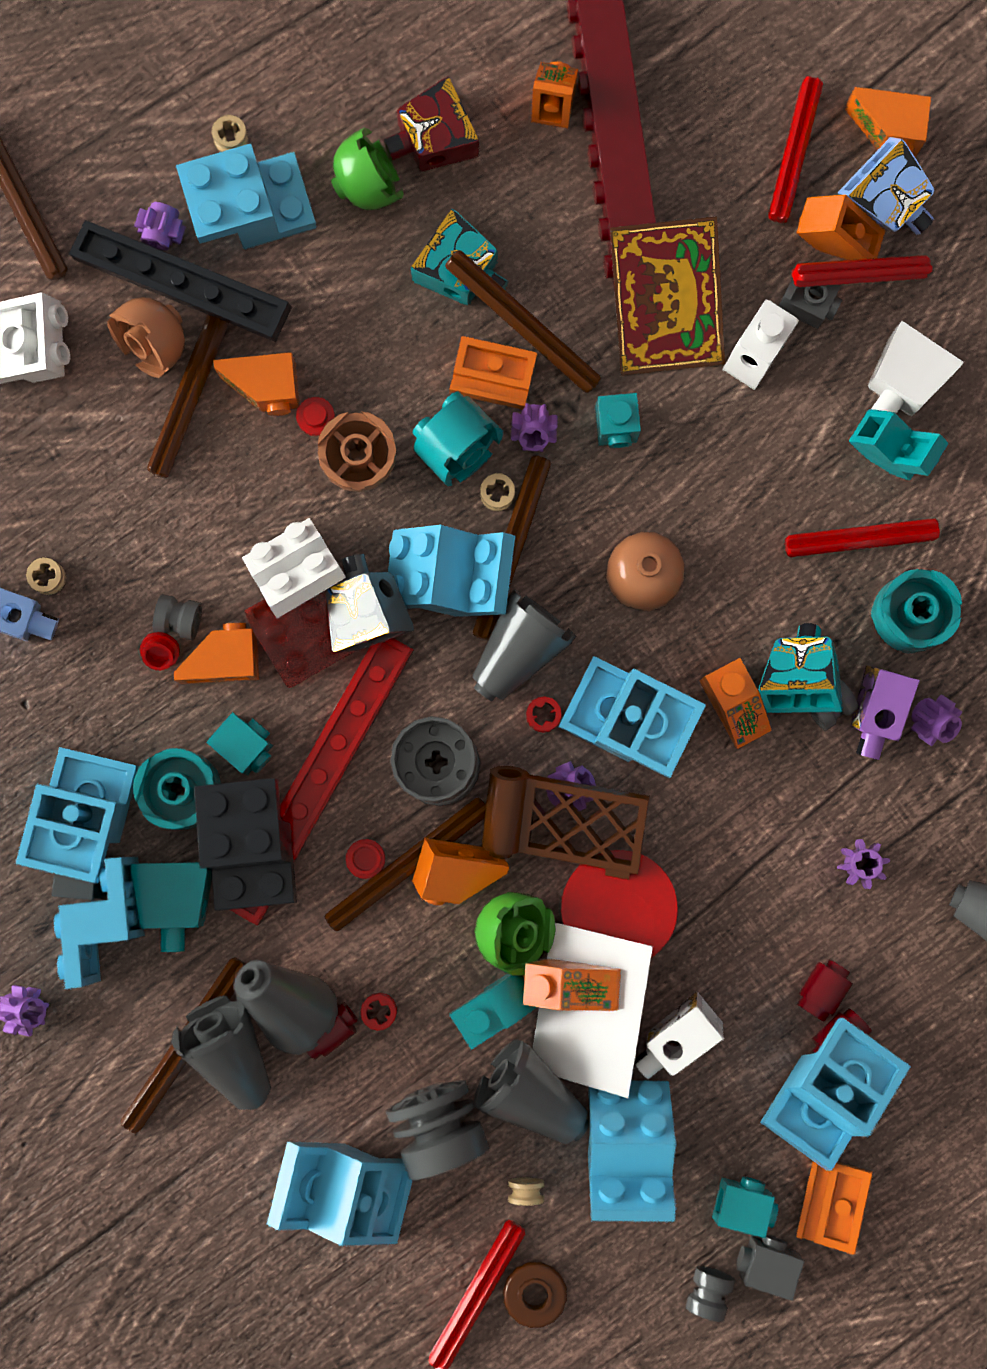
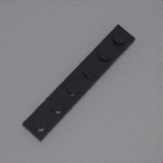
[69,220,292,342]

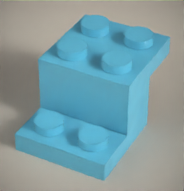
[176,143,317,249]
[388,525,515,617]
[558,656,706,778]
[16,747,139,883]
[54,857,145,989]
[760,1018,911,1171]
[588,1081,676,1222]
[267,1142,413,1246]

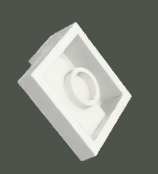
[0,293,70,384]
[242,518,346,618]

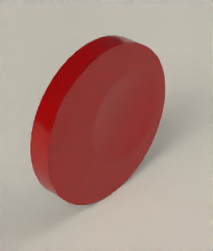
[561,850,678,959]

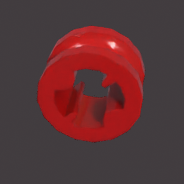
[526,696,562,733]
[360,993,397,1031]

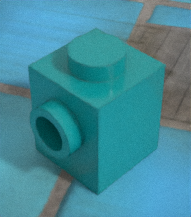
[595,393,641,448]
[206,712,273,775]
[712,1176,778,1238]

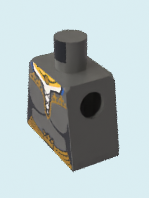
[326,554,415,652]

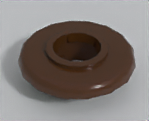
[503,1262,567,1328]

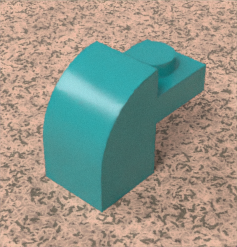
[849,409,949,480]
[449,974,536,1050]

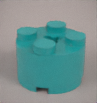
[412,391,503,486]
[871,569,962,654]
[133,748,221,830]

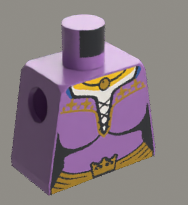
[851,665,919,760]

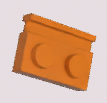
[449,336,537,410]
[796,1161,873,1255]

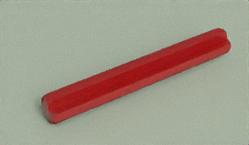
[768,76,823,223]
[791,255,933,287]
[785,518,940,557]
[429,1220,525,1369]

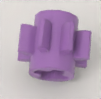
[134,202,186,251]
[511,403,558,452]
[911,694,962,746]
[546,761,596,811]
[837,839,890,889]
[0,985,49,1036]

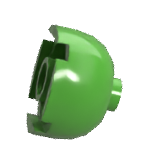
[331,128,403,210]
[475,892,556,975]

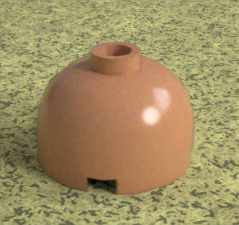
[107,297,185,378]
[318,411,397,492]
[606,532,684,611]

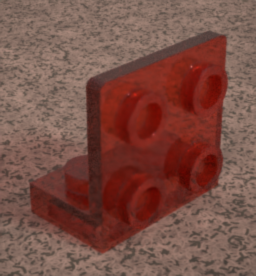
[244,592,355,688]

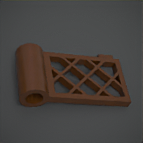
[482,766,650,880]

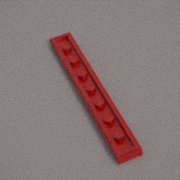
[230,638,414,926]

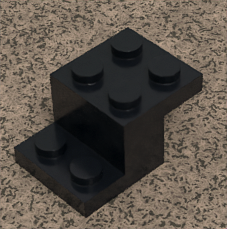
[194,778,297,911]

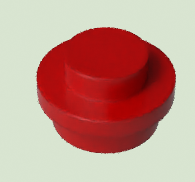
[296,397,335,436]
[140,632,180,670]
[346,839,386,879]

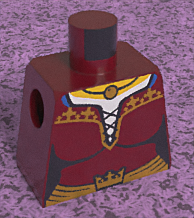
[383,76,479,171]

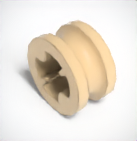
[212,115,248,152]
[480,473,515,511]
[26,557,66,595]
[508,1177,544,1205]

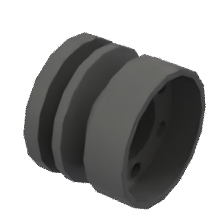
[390,716,481,806]
[386,1080,489,1180]

